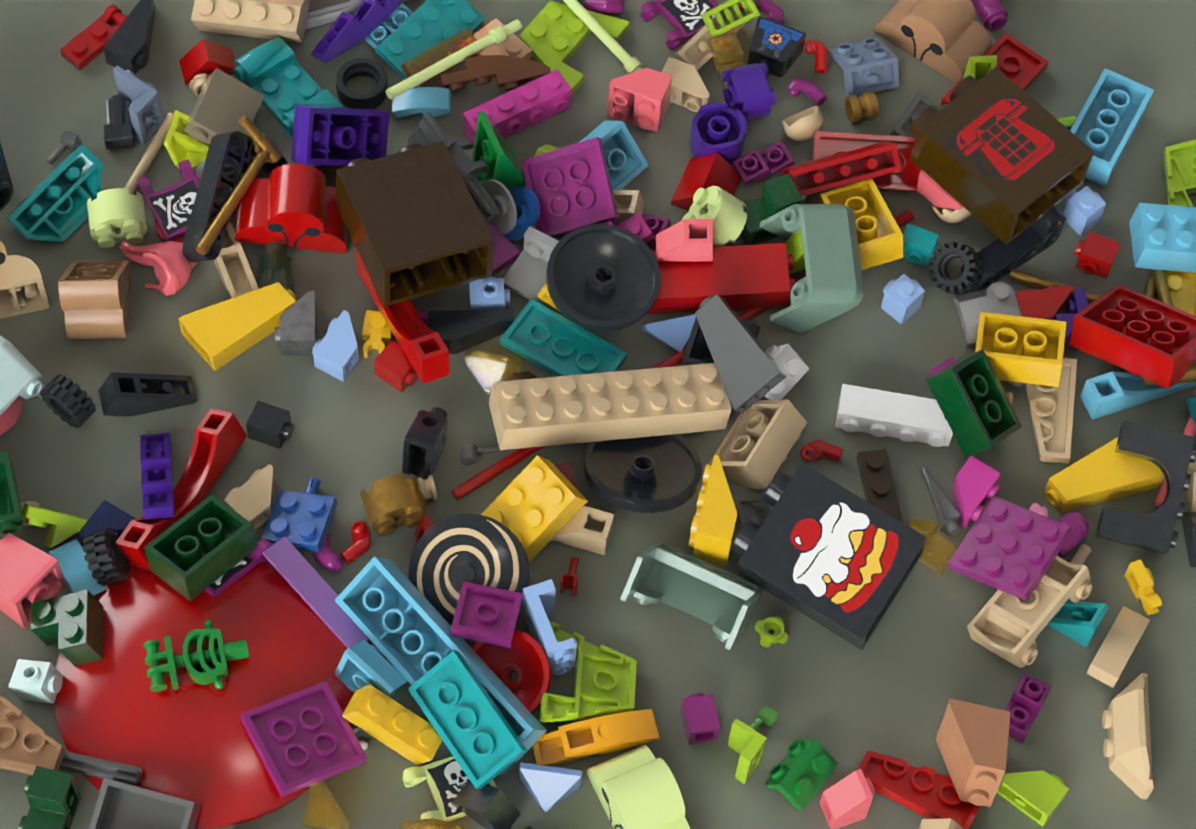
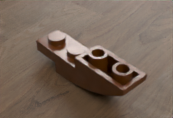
[440,55,551,92]

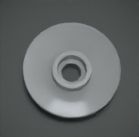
[482,179,517,234]

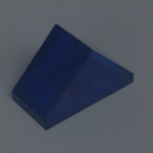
[79,500,136,546]

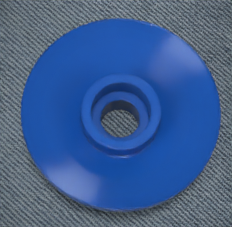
[503,187,540,241]

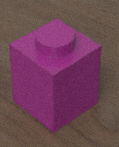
[681,693,720,745]

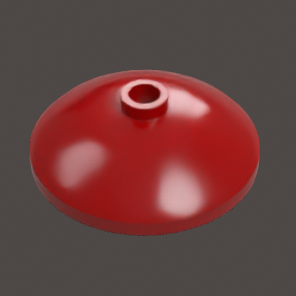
[472,630,551,714]

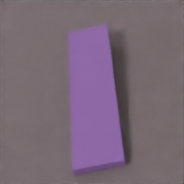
[262,537,370,649]

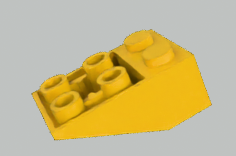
[688,454,737,566]

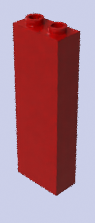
[648,243,795,314]

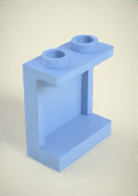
[522,579,577,676]

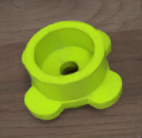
[754,616,789,648]

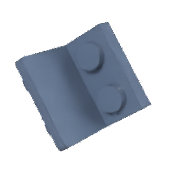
[829,38,900,96]
[113,66,164,145]

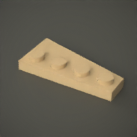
[1024,358,1077,464]

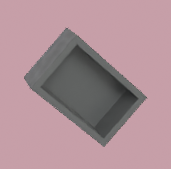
[89,778,202,829]

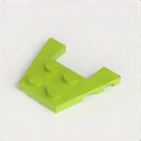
[519,1,630,96]
[1163,139,1196,207]
[539,622,637,723]

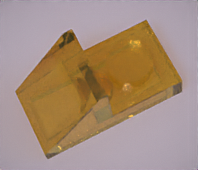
[907,518,957,576]

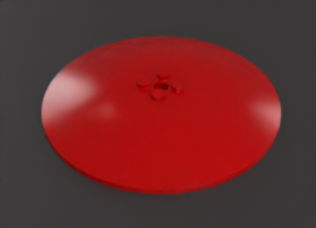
[54,561,354,829]

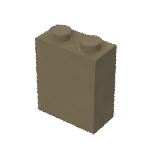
[183,68,264,145]

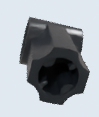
[104,95,135,149]

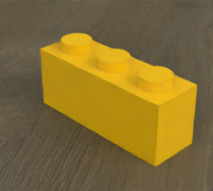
[342,684,442,765]

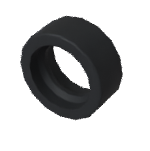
[336,58,388,109]

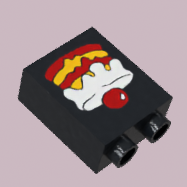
[731,463,927,650]

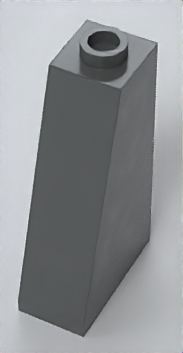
[695,294,786,414]

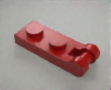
[60,4,128,70]

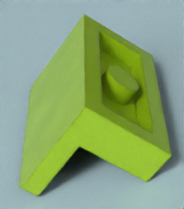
[728,719,767,784]

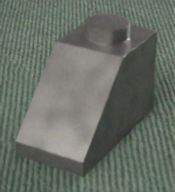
[275,291,317,355]

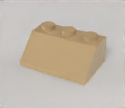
[708,399,807,489]

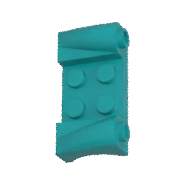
[233,36,343,138]

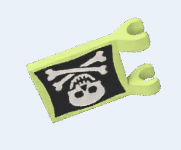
[402,756,497,829]

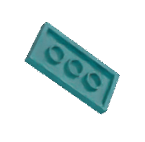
[375,0,486,88]
[500,298,627,377]
[408,650,527,789]

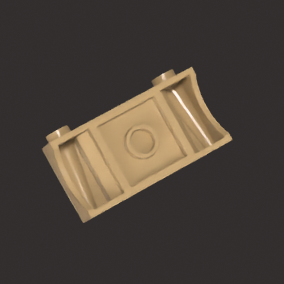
[967,555,1092,668]

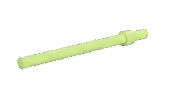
[563,0,643,73]
[386,19,522,99]

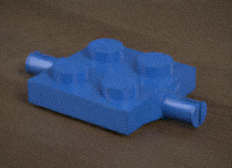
[262,477,338,552]

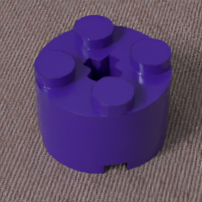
[722,63,776,121]
[689,102,747,164]

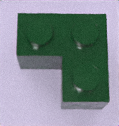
[740,174,803,245]
[31,589,104,666]
[18,766,81,829]

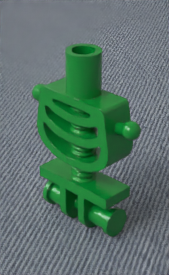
[144,620,249,692]

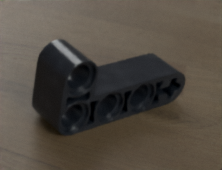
[961,206,1066,290]

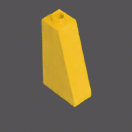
[178,282,298,371]
[1044,437,1165,513]

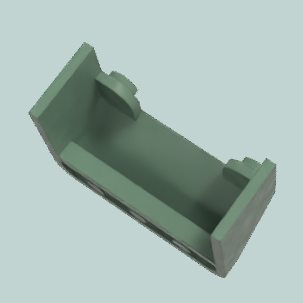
[760,204,864,334]
[620,542,764,650]

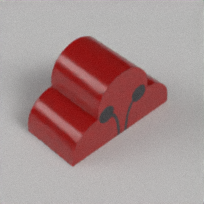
[234,164,348,254]

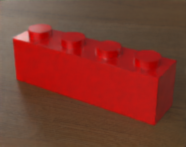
[782,141,902,197]

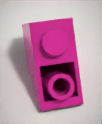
[952,455,1001,529]

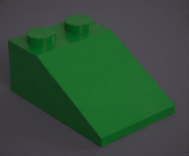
[472,111,526,191]

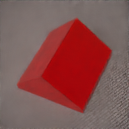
[671,152,741,211]

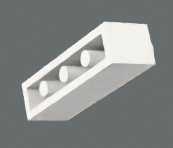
[835,384,953,447]

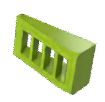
[701,0,760,39]

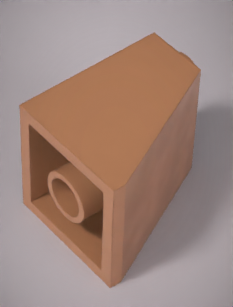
[936,698,1011,807]

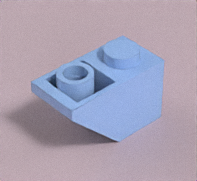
[312,310,359,382]

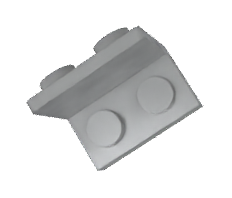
[503,226,559,309]

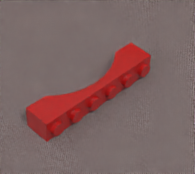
[355,248,450,384]
[115,408,247,571]

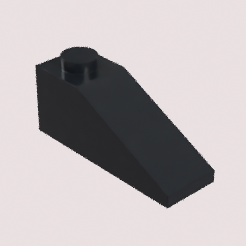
[103,0,155,75]
[427,310,514,354]
[98,372,197,417]

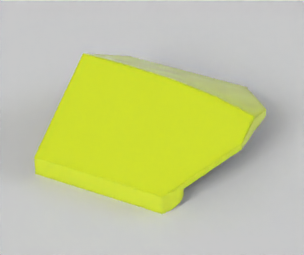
[164,110,209,171]

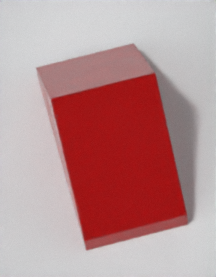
[179,39,235,85]

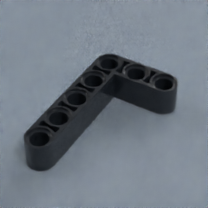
[182,131,288,262]

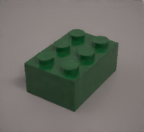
[926,349,1022,457]
[144,494,258,601]

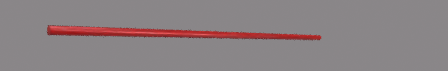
[451,210,914,500]

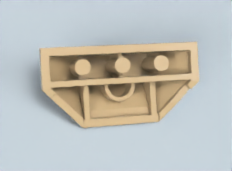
[1102,673,1154,799]

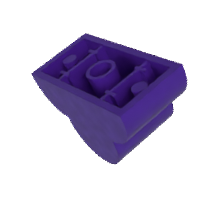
[291,103,390,166]

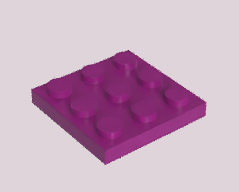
[521,137,619,238]
[948,496,1072,601]
[240,681,367,797]

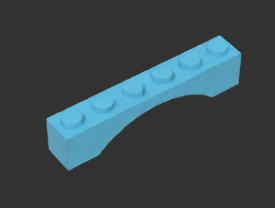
[1080,360,1196,420]

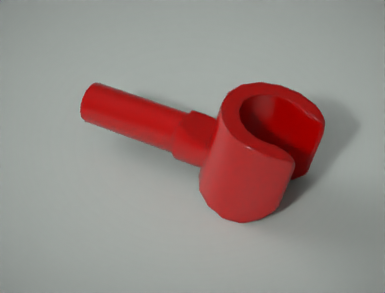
[560,557,579,596]

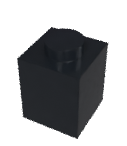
[246,400,294,449]

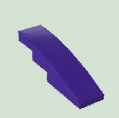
[310,0,402,63]
[140,433,174,520]

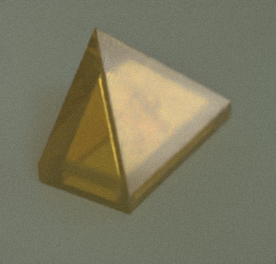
[464,349,525,393]
[302,780,350,829]

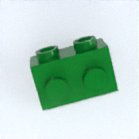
[765,738,839,810]

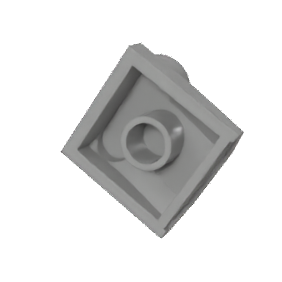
[953,282,1021,347]

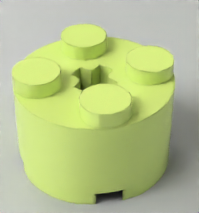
[682,186,747,247]
[87,188,147,248]

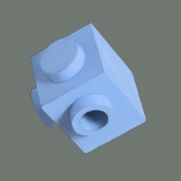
[1063,186,1106,236]
[881,274,925,325]
[469,277,510,310]

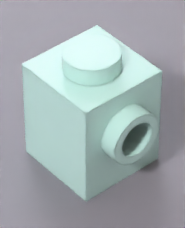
[8,659,63,704]

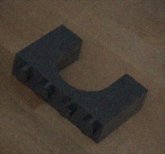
[1095,421,1196,554]

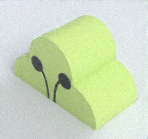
[586,745,690,829]

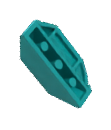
[6,144,103,243]

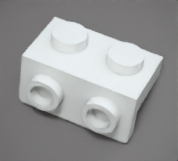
[761,344,809,400]

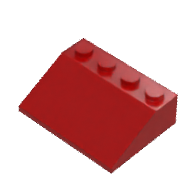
[1069,283,1196,389]

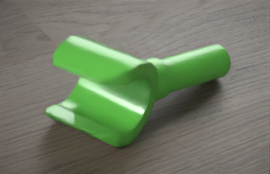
[749,706,778,731]

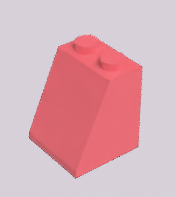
[0,533,66,629]

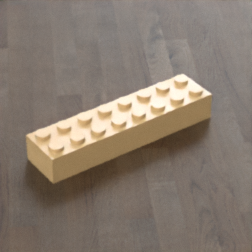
[489,363,732,450]

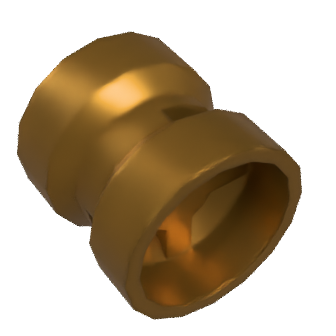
[844,91,879,123]

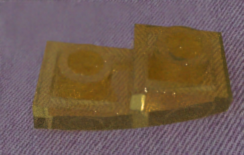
[709,32,744,90]

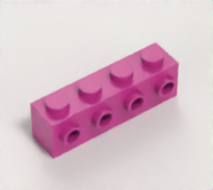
[463,69,572,145]

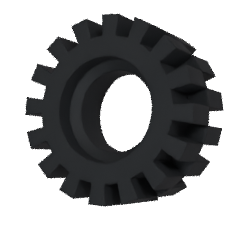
[928,242,984,295]
[40,374,96,428]
[83,527,130,586]

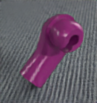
[584,0,625,15]

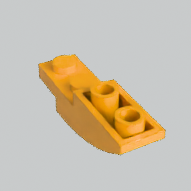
[533,709,660,767]

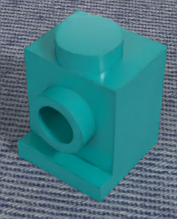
[897,223,941,267]

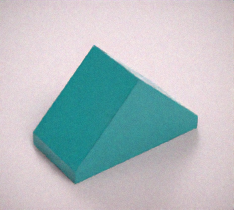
[1048,600,1109,648]

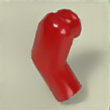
[805,39,829,74]
[800,439,844,463]
[340,521,371,565]

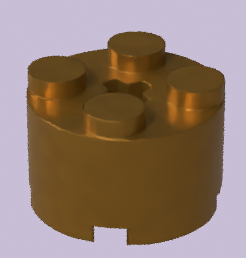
[360,474,428,537]

